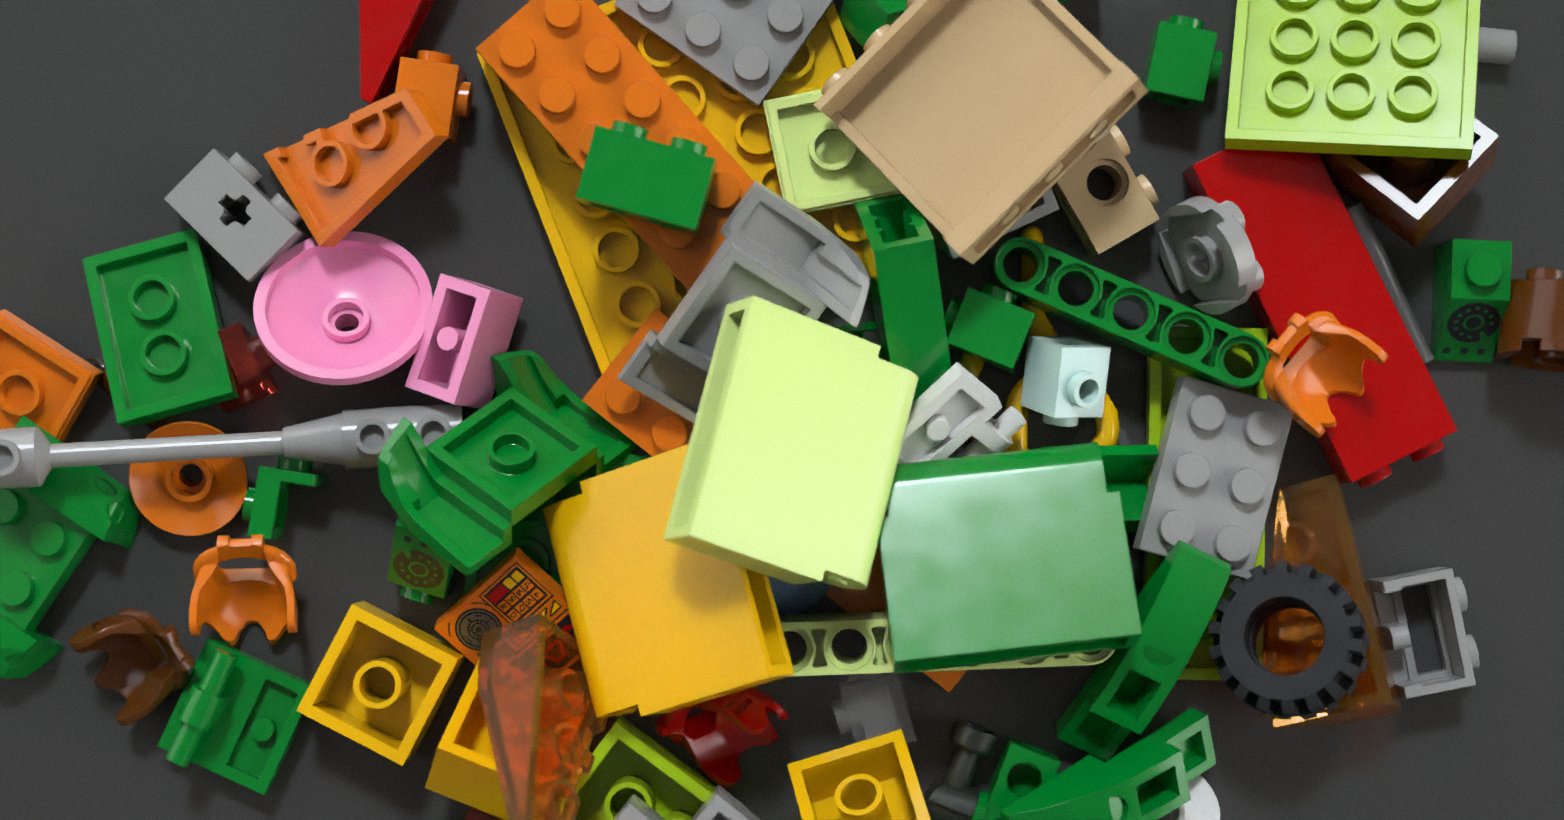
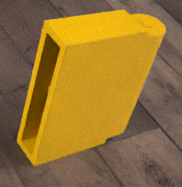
[543,444,794,719]

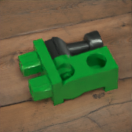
[924,719,1061,820]

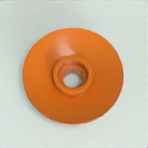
[128,421,249,536]

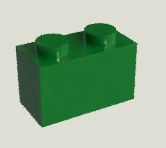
[576,120,717,236]

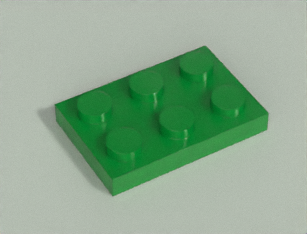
[82,228,239,429]

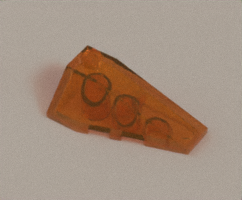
[1262,474,1402,729]
[478,613,608,820]

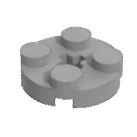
[1158,196,1264,315]

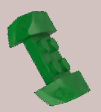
[378,350,637,577]
[0,415,140,679]

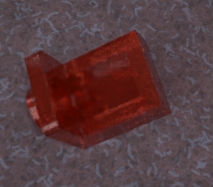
[217,322,279,413]

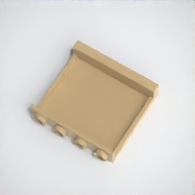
[814,0,1148,264]

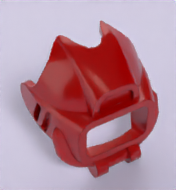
[655,687,789,787]

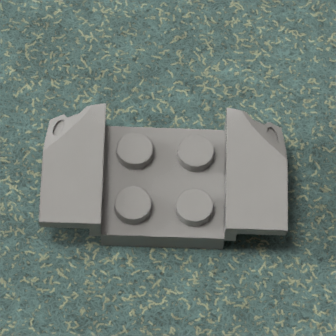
[617,181,870,423]

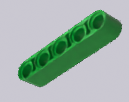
[992,237,1270,391]

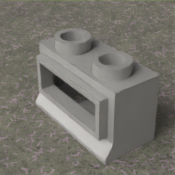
[1368,566,1480,699]

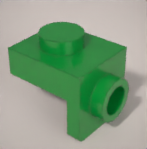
[242,456,328,540]

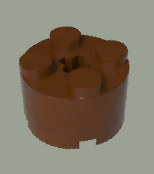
[1496,268,1564,373]

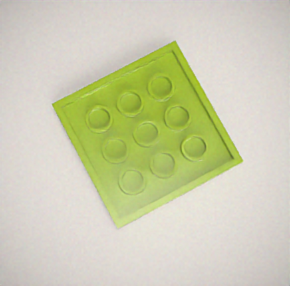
[1225,0,1481,160]

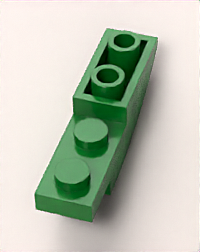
[1056,540,1231,761]
[1000,708,1216,820]

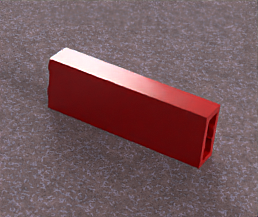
[1182,149,1457,488]

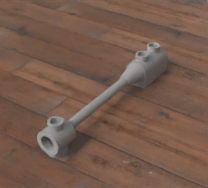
[0,404,463,489]

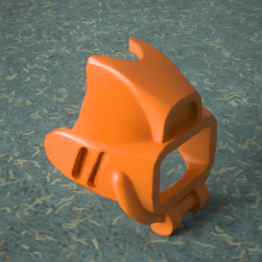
[1263,311,1388,438]
[189,534,298,646]

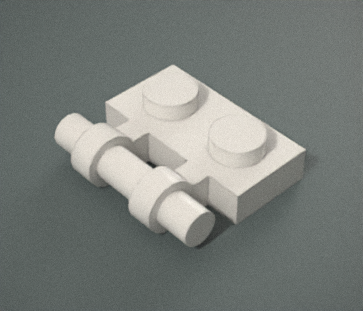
[897,362,1026,464]

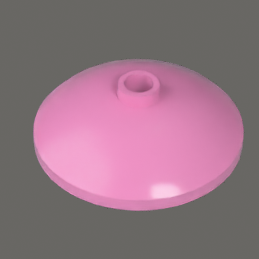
[253,231,433,385]

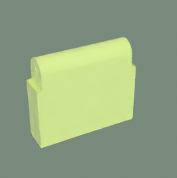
[663,295,918,590]

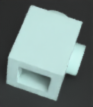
[1020,336,1111,427]

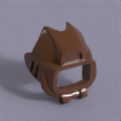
[69,609,195,726]

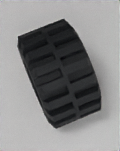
[1208,561,1370,720]

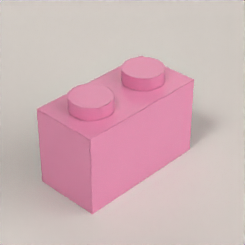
[405,273,524,408]

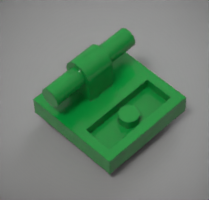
[157,637,311,795]

